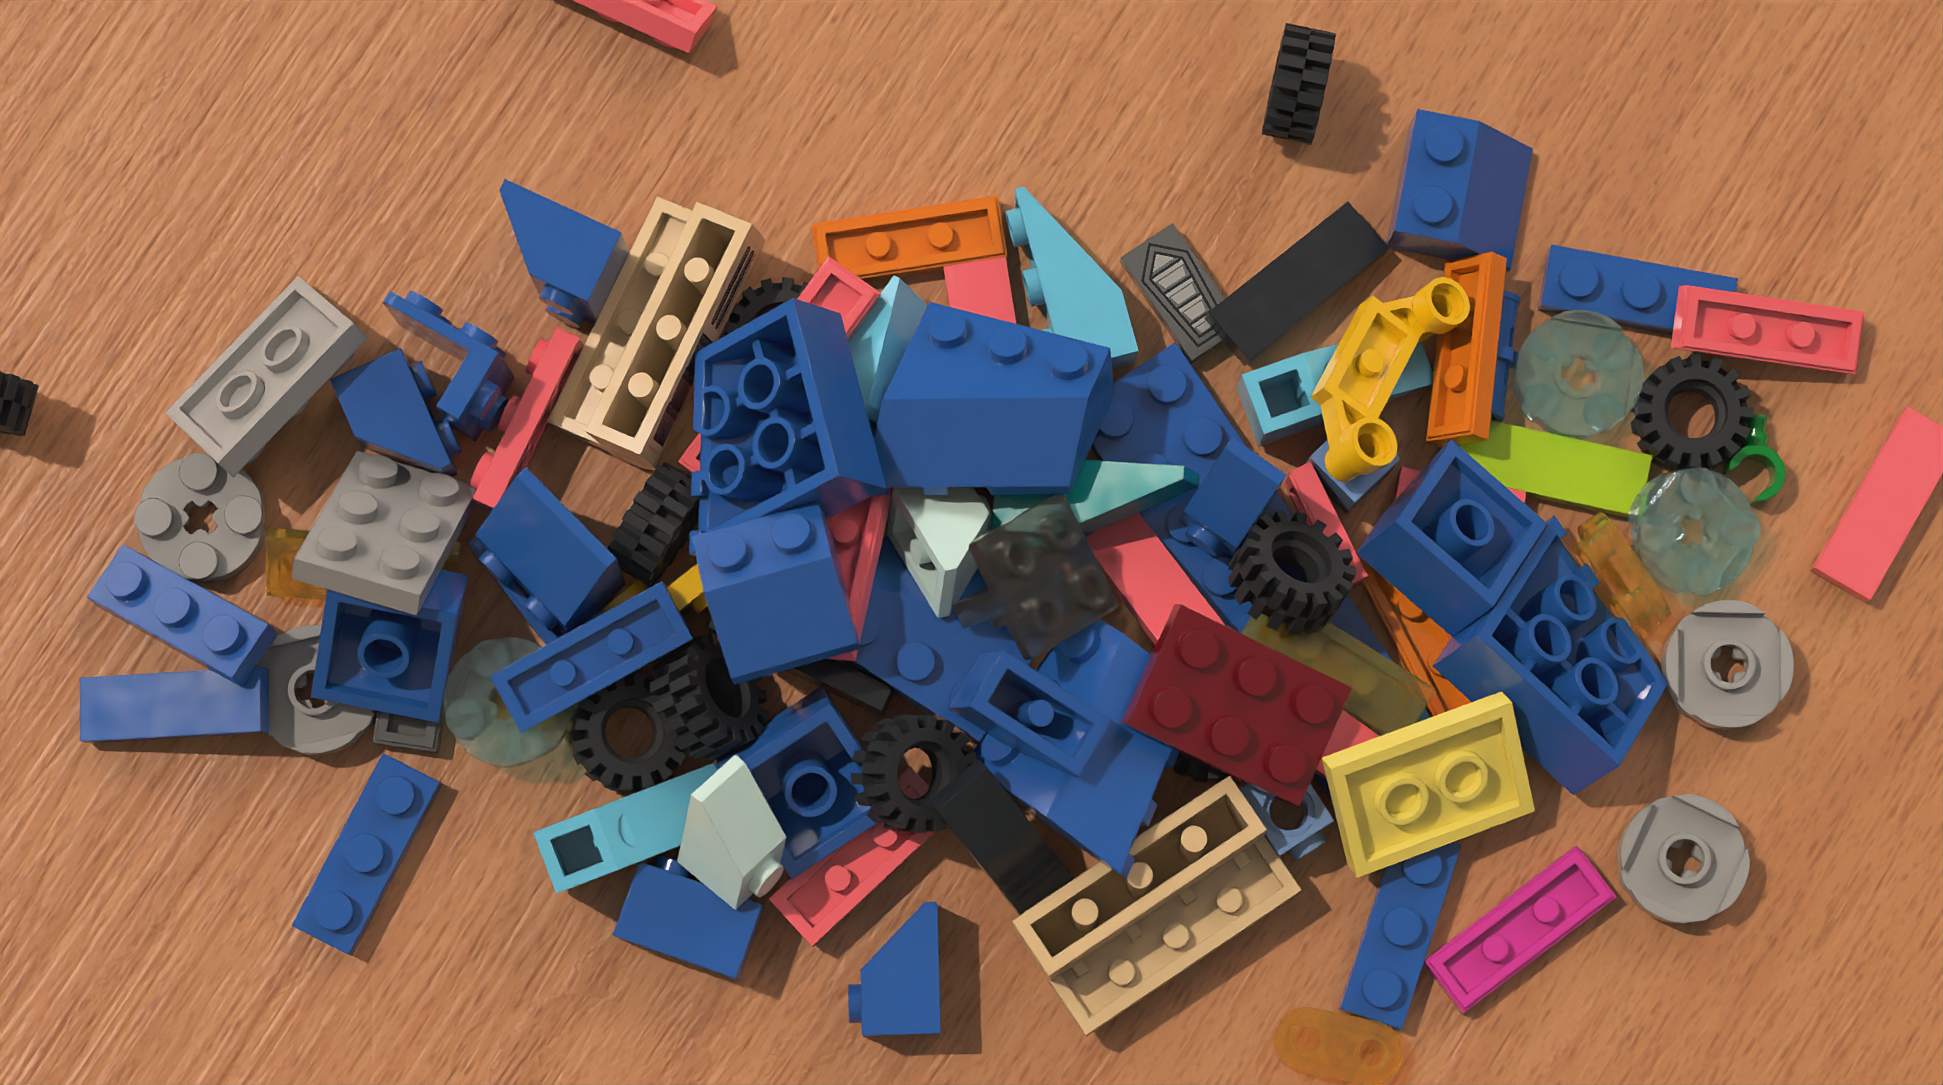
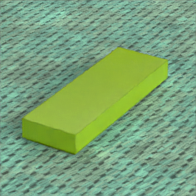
[1459,420,1652,520]

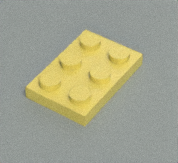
[1322,691,1535,878]

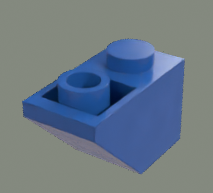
[330,348,462,477]

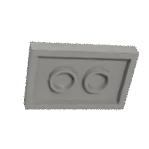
[165,276,368,478]
[291,451,477,616]

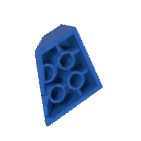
[689,298,886,556]
[874,302,1114,495]
[1433,515,1668,795]
[841,536,1079,747]
[969,609,1179,879]

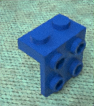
[382,290,514,442]

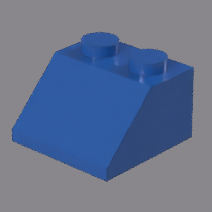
[1386,109,1533,271]
[499,179,629,328]
[1356,440,1548,637]
[475,467,626,634]
[692,501,861,684]
[311,570,469,723]
[716,685,878,879]

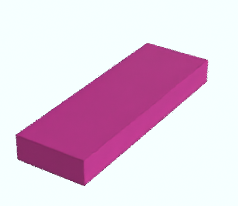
[1423,845,1616,1014]

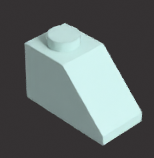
[887,487,992,618]
[677,755,786,910]

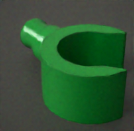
[1722,414,1785,506]

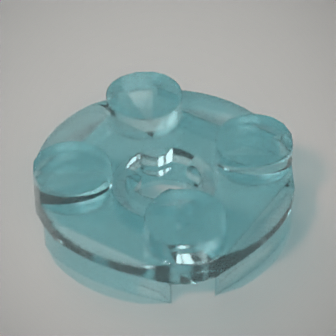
[1513,310,1644,439]
[1628,467,1761,595]
[443,637,574,768]

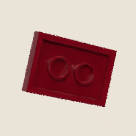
[1121,604,1352,807]

